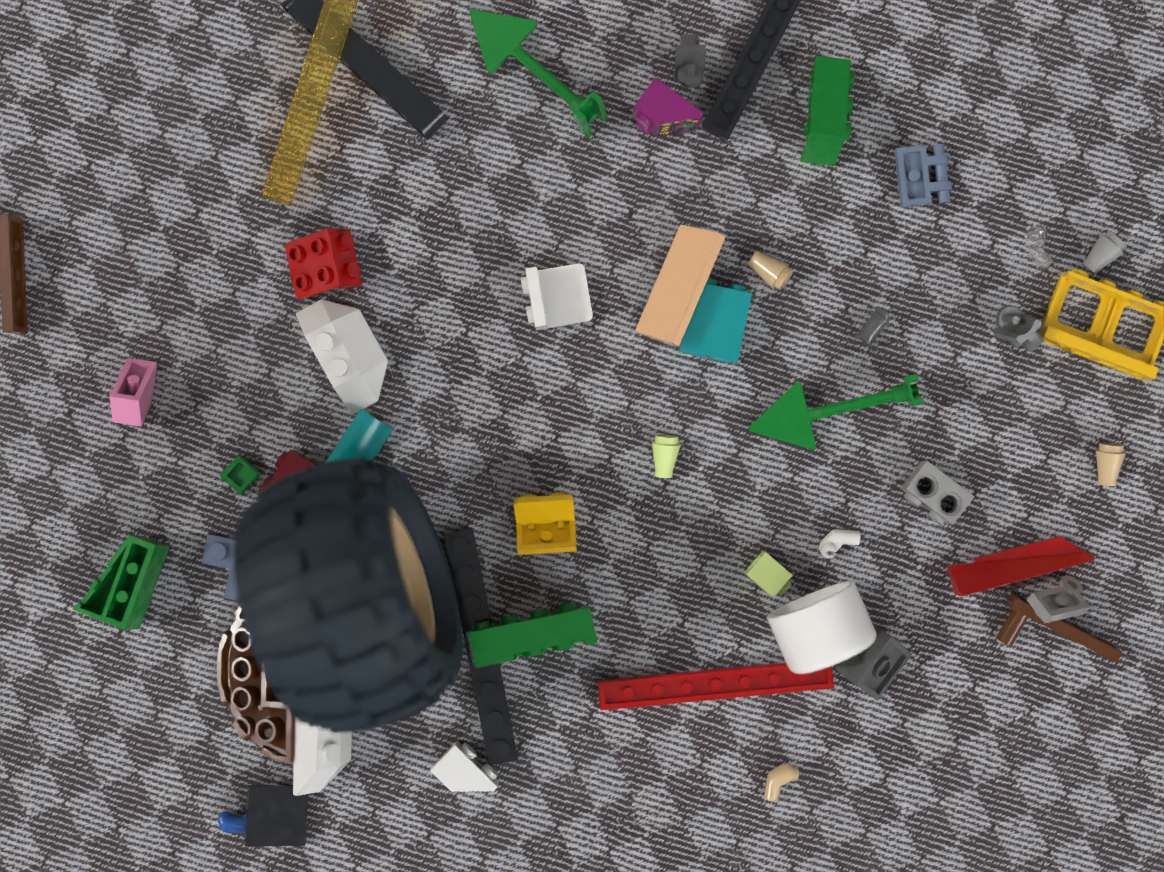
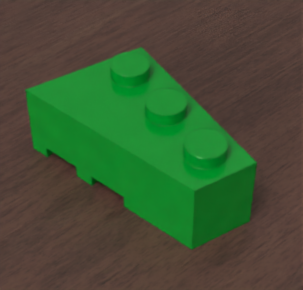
[800,56,855,166]
[73,535,170,630]

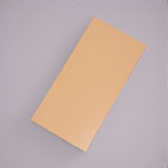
[635,224,725,346]

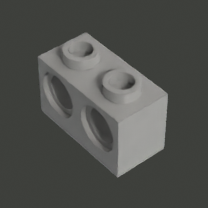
[900,461,974,526]

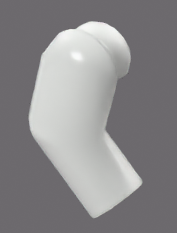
[819,529,860,559]

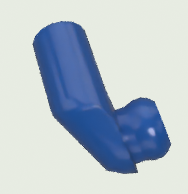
[217,811,246,833]

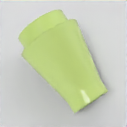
[652,434,681,478]

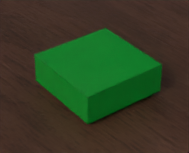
[220,454,262,496]

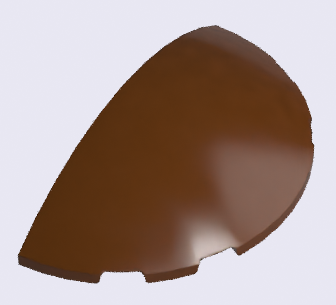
[216,607,295,763]

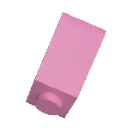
[109,358,157,427]

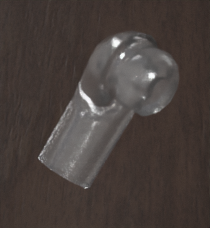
[1025,225,1054,270]

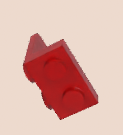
[285,228,362,299]

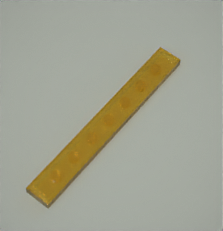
[261,0,358,206]

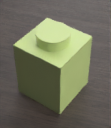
[744,551,793,598]

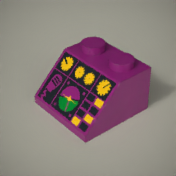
[632,77,703,136]

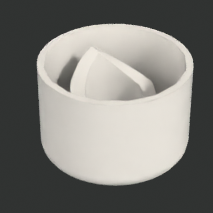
[767,581,877,674]

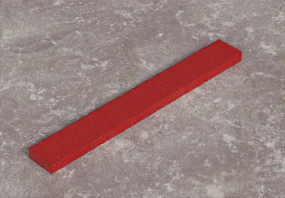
[597,662,834,711]

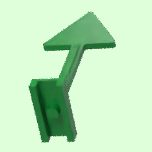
[469,9,608,139]
[748,374,924,450]

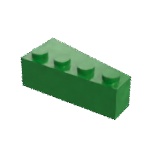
[466,601,597,668]

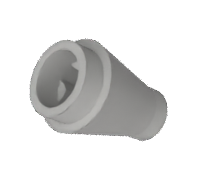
[1082,231,1126,275]

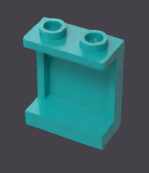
[678,279,752,365]

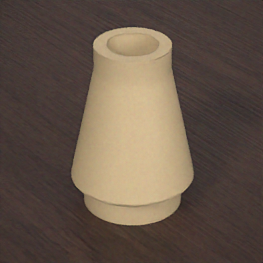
[748,251,793,290]
[1096,442,1126,486]

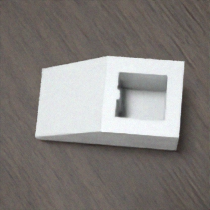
[430,741,499,792]

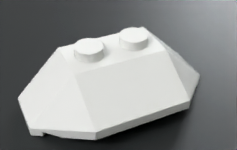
[296,299,388,415]
[293,719,352,796]

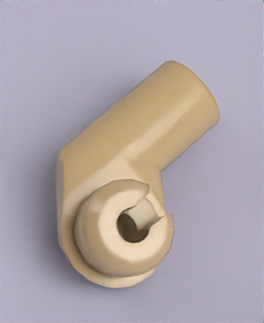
[764,763,799,802]

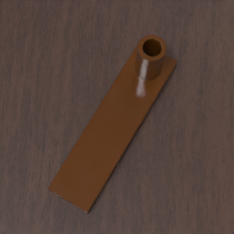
[0,214,28,335]
[996,592,1122,663]

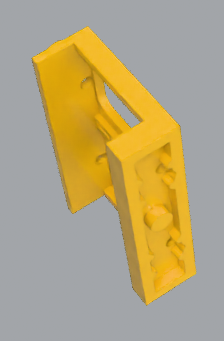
[1039,269,1164,381]

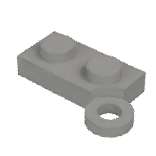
[1027,575,1090,623]

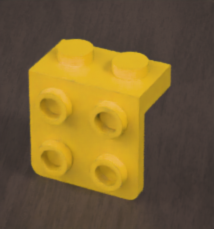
[513,492,577,555]

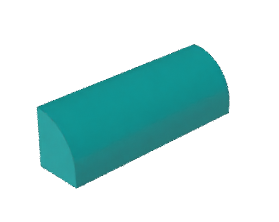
[326,409,394,462]

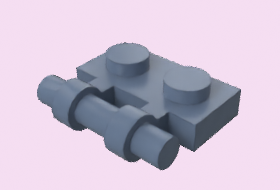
[894,144,952,208]

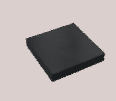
[244,785,308,847]

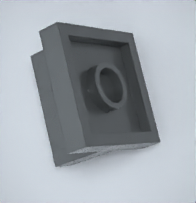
[835,625,912,701]

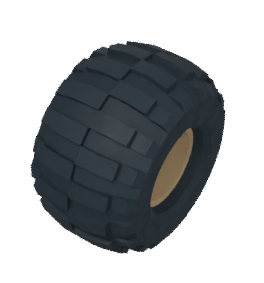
[234,457,463,733]

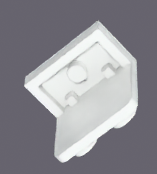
[521,264,593,330]

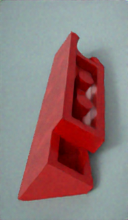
[947,536,1095,596]

